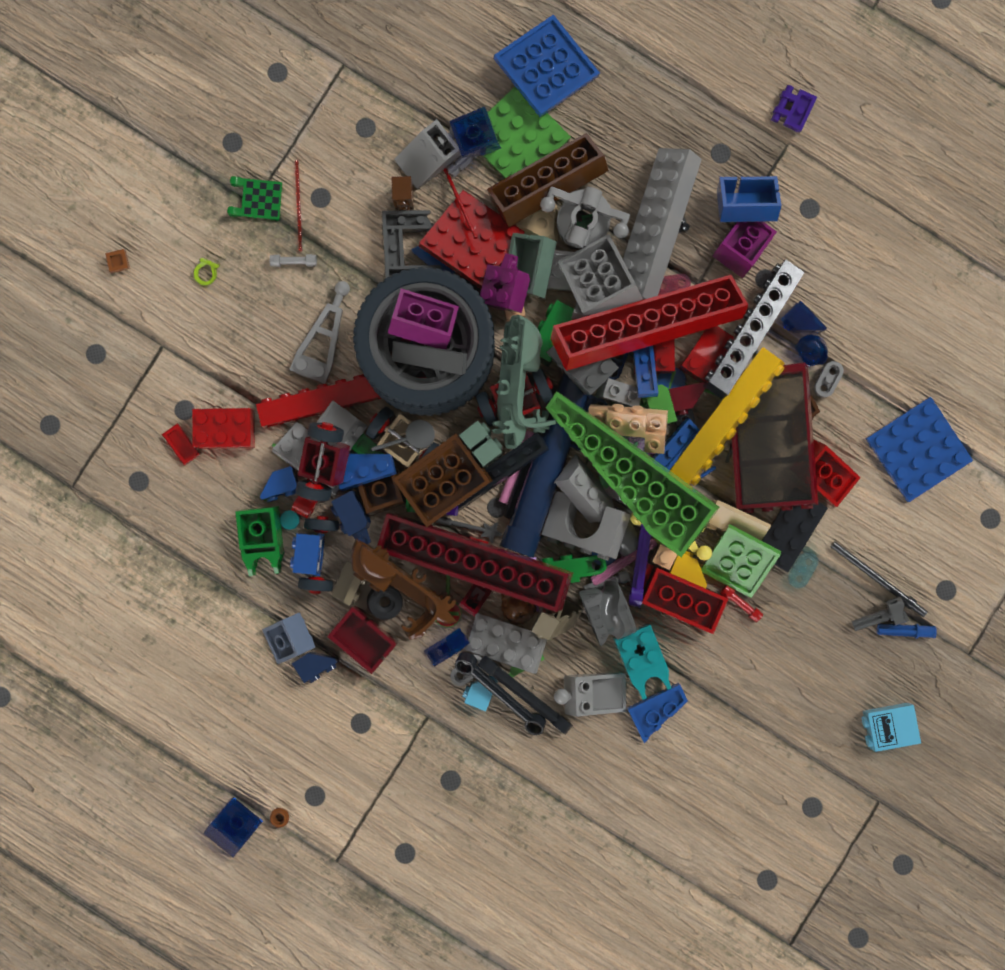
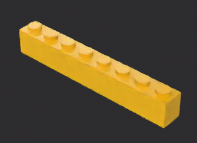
[670,347,785,486]

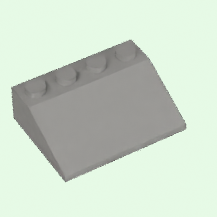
[558,234,643,315]

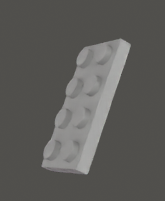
[272,422,340,498]
[466,613,547,674]

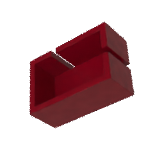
[327,606,399,674]

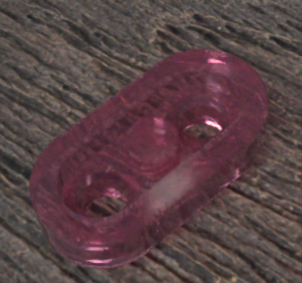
[659,274,691,294]

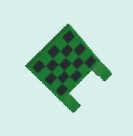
[227,176,283,220]

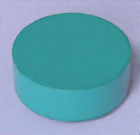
[280,510,300,530]

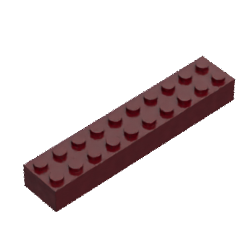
[377,513,574,612]

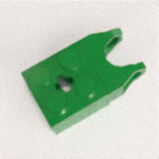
[235,506,284,576]
[541,554,607,583]

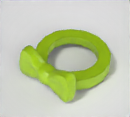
[194,258,220,285]

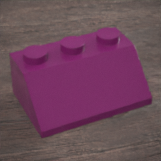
[388,288,459,350]

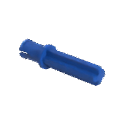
[877,623,937,639]

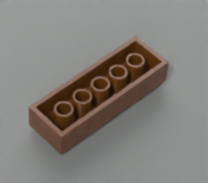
[487,133,609,227]

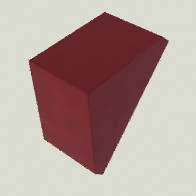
[458,584,492,617]

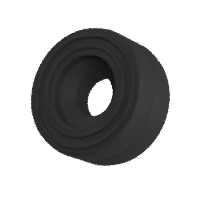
[367,585,403,620]

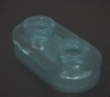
[788,552,818,588]

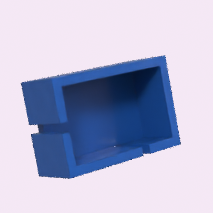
[717,176,782,222]

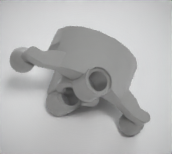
[540,186,630,249]

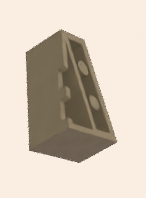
[531,599,583,641]

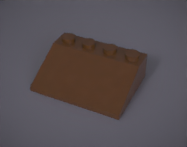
[393,433,493,527]

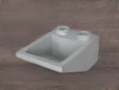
[394,119,465,190]
[554,673,627,717]

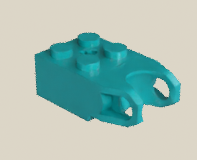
[613,623,671,700]

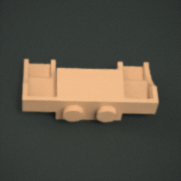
[588,404,668,454]

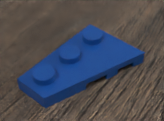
[339,454,397,491]
[627,682,688,743]

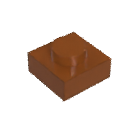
[105,249,130,273]

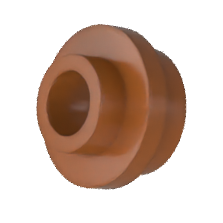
[270,808,289,828]

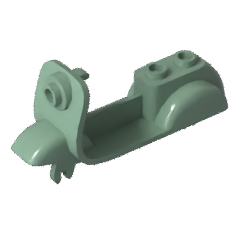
[492,315,556,449]

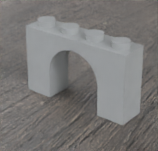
[542,491,631,561]

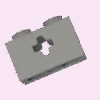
[595,378,641,407]

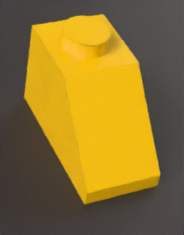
[668,551,707,589]

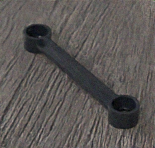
[455,652,546,735]
[477,655,573,735]

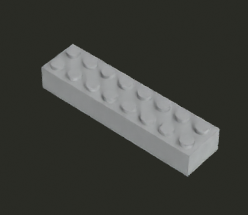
[623,148,702,300]

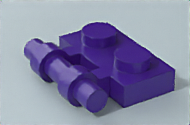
[771,85,817,133]

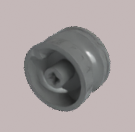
[579,578,637,646]

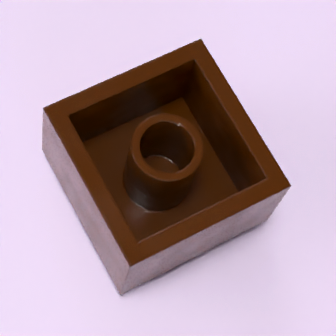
[358,467,406,515]

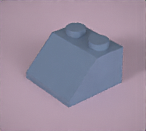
[262,612,315,664]

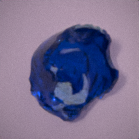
[795,334,828,367]

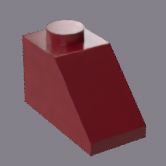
[668,382,706,416]

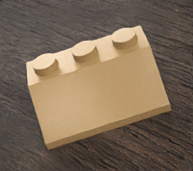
[706,500,771,540]

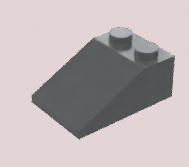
[546,345,619,395]

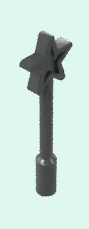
[435,517,502,543]

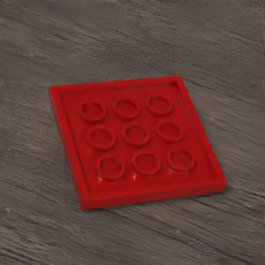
[418,190,525,289]

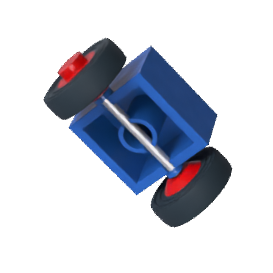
[290,516,339,594]

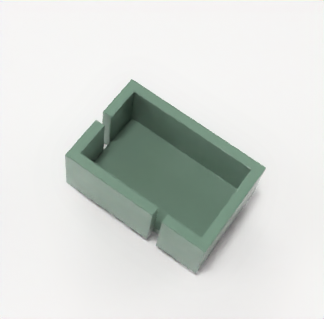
[509,233,557,299]
[459,421,503,469]

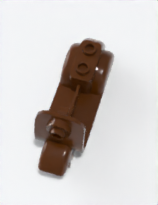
[351,538,456,640]

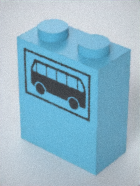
[862,703,921,752]

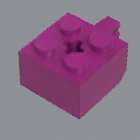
[480,253,530,313]

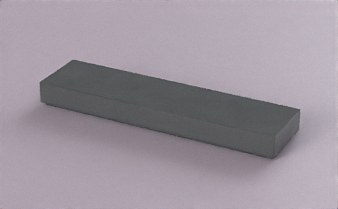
[392,340,467,375]

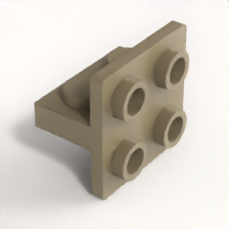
[332,561,372,610]

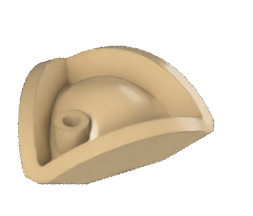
[516,203,559,244]

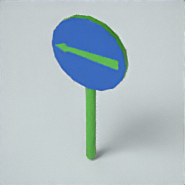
[657,367,715,395]

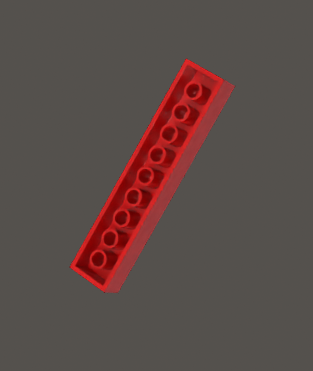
[551,275,748,371]

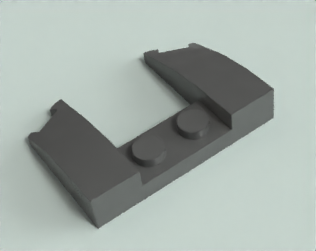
[381,210,441,278]

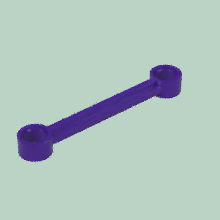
[629,524,651,607]

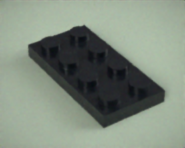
[761,487,828,573]

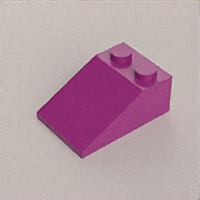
[712,222,777,279]

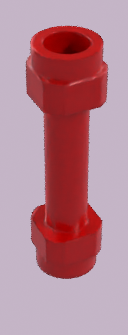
[720,585,763,623]

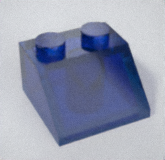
[449,106,501,158]
[203,797,263,858]

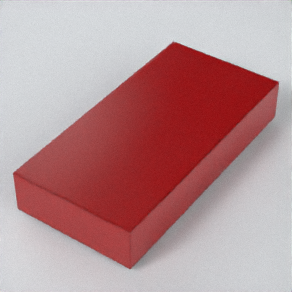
[162,423,201,466]

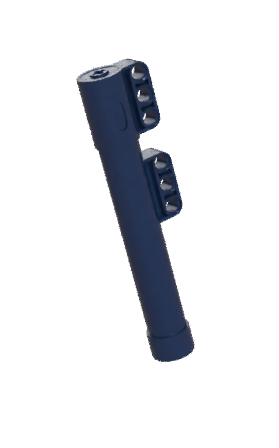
[499,352,629,558]

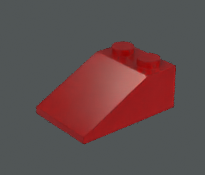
[679,326,742,383]
[790,439,861,507]

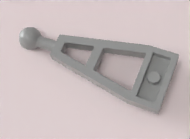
[290,281,350,384]

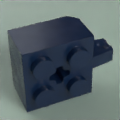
[330,491,371,545]

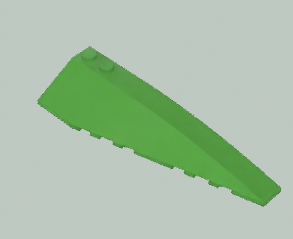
[546,392,720,557]

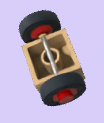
[366,407,439,468]

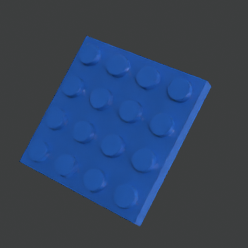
[493,14,600,117]
[865,397,973,502]

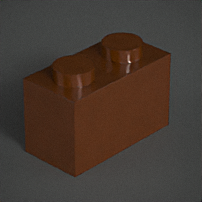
[391,176,414,211]

